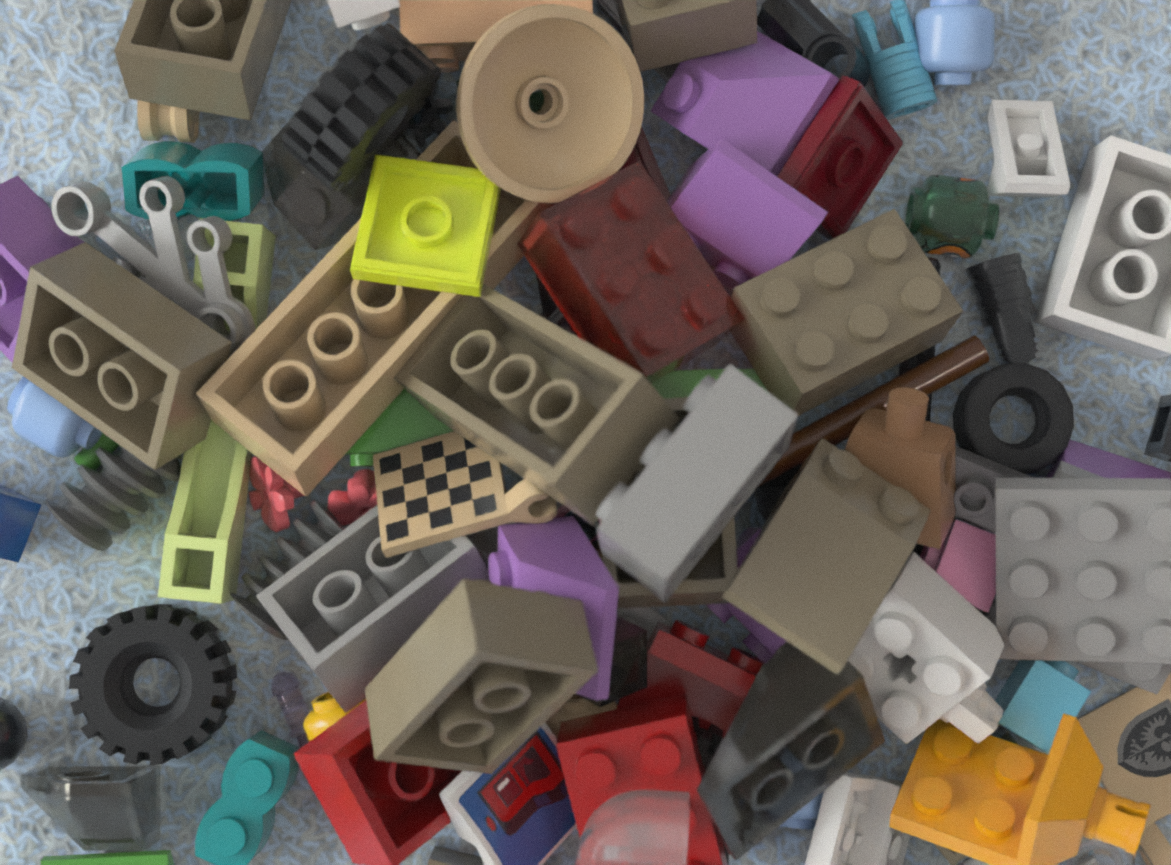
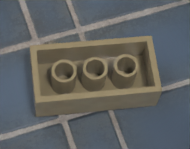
[394,284,679,525]

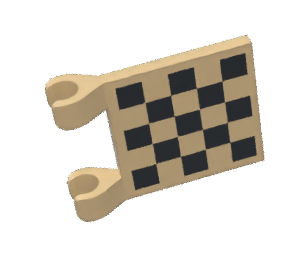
[373,431,557,558]

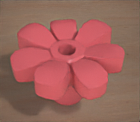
[248,456,304,532]
[328,469,377,526]

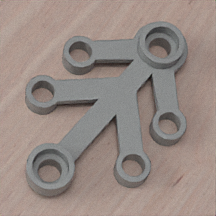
[51,176,255,359]

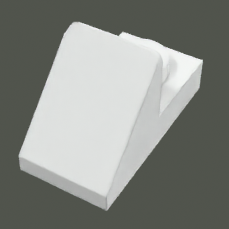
[987,99,1071,198]

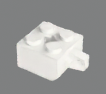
[813,552,1005,745]

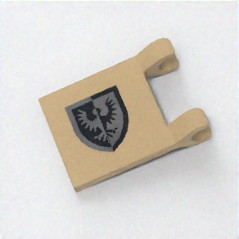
[1077,672,1171,865]

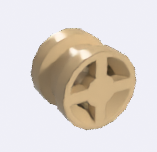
[137,100,200,143]

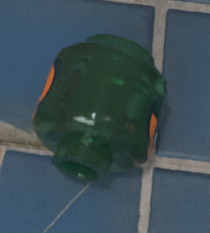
[905,175,999,258]

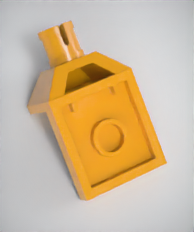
[889,713,1151,865]

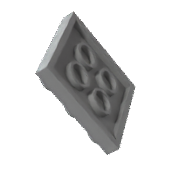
[996,478,1171,664]

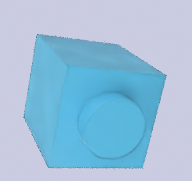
[995,660,1091,754]

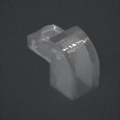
[575,790,689,865]

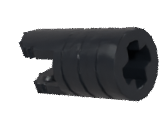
[965,253,1038,364]

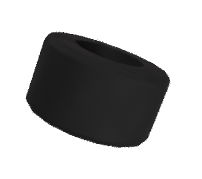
[952,363,1074,474]

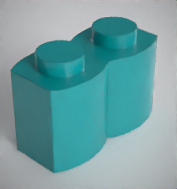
[122,141,265,221]
[195,730,300,865]

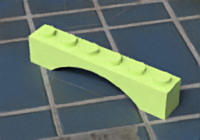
[158,218,276,604]

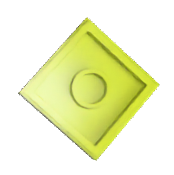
[350,154,501,297]

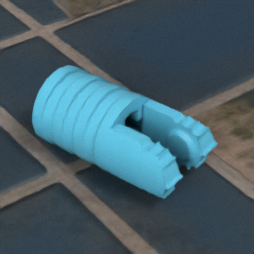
[852,0,938,120]

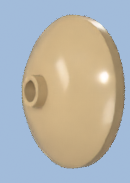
[456,4,644,203]

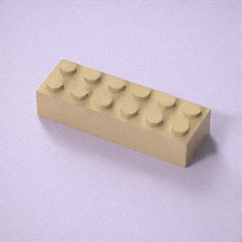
[196,120,553,497]

